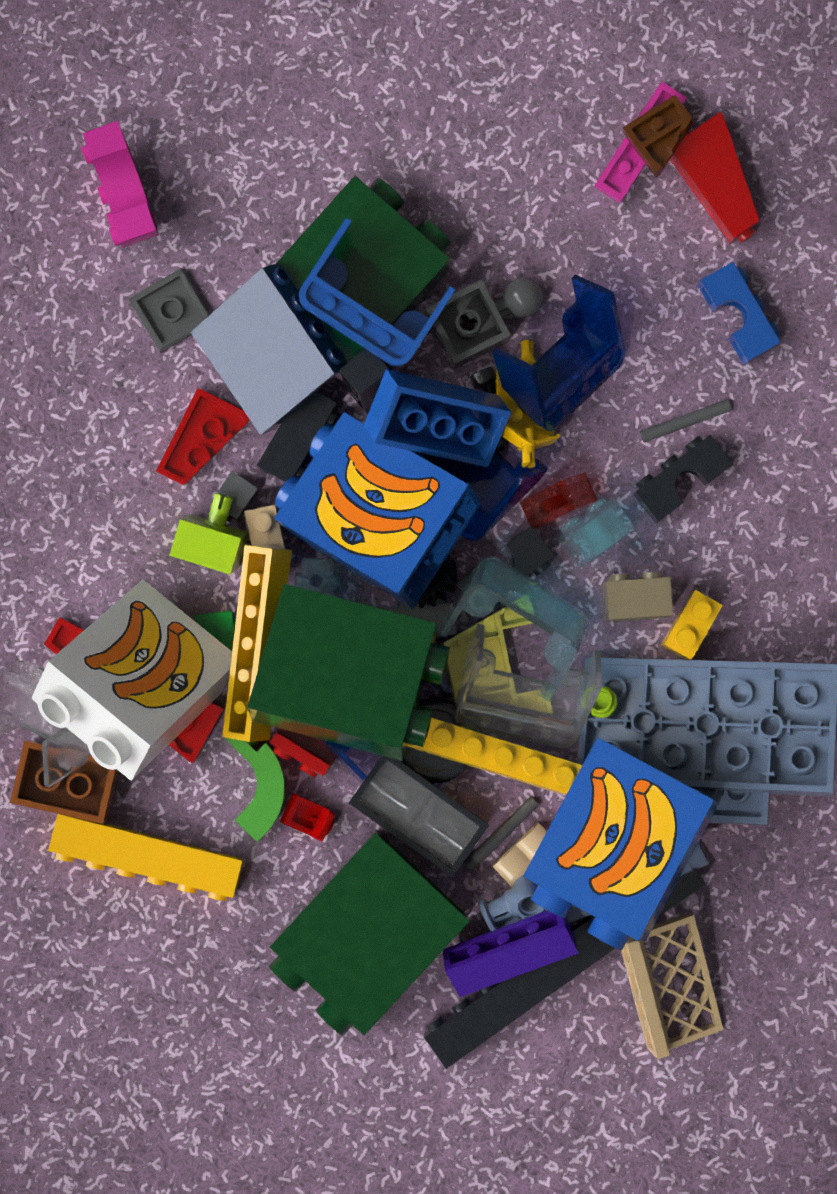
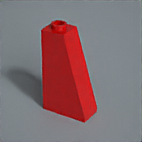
[670,112,760,244]

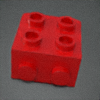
[269,729,344,778]

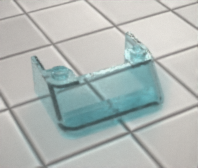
[436,557,588,701]

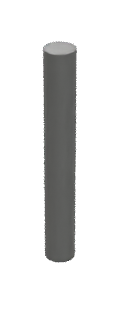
[640,399,731,443]
[464,796,539,872]

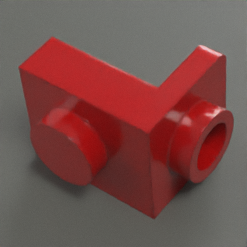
[280,793,335,842]

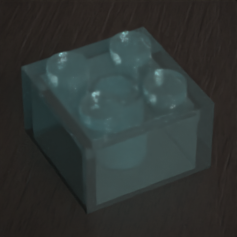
[557,497,636,569]

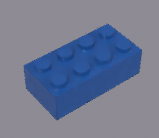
[364,369,511,467]

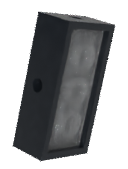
[348,756,489,877]

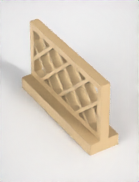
[621,912,723,1060]

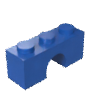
[697,262,780,365]

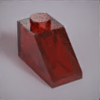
[520,472,598,530]

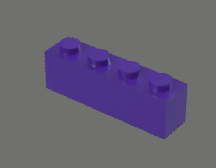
[443,910,579,997]

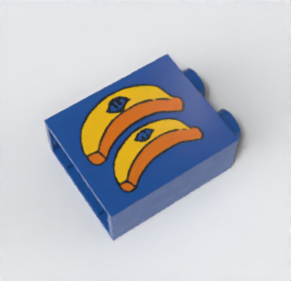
[274,412,482,609]
[523,737,719,951]

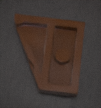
[623,95,693,177]

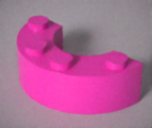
[81,121,159,248]

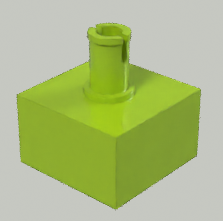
[169,492,249,575]

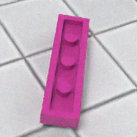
[594,81,687,204]

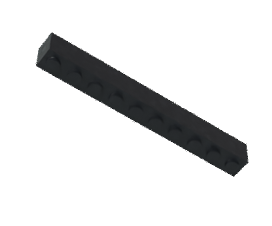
[424,868,706,1069]

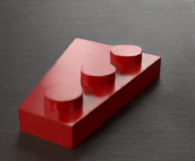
[156,388,250,486]

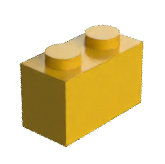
[660,590,723,660]

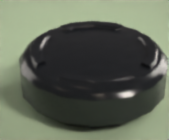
[399,697,476,784]

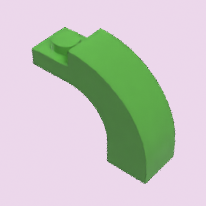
[225,738,286,842]

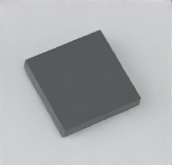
[129,268,210,353]

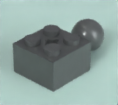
[426,277,543,369]

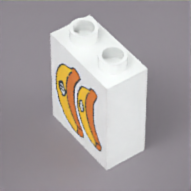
[31,579,232,781]

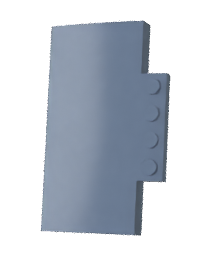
[578,657,837,826]

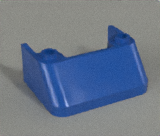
[299,218,455,366]

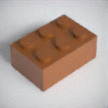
[10,740,120,824]

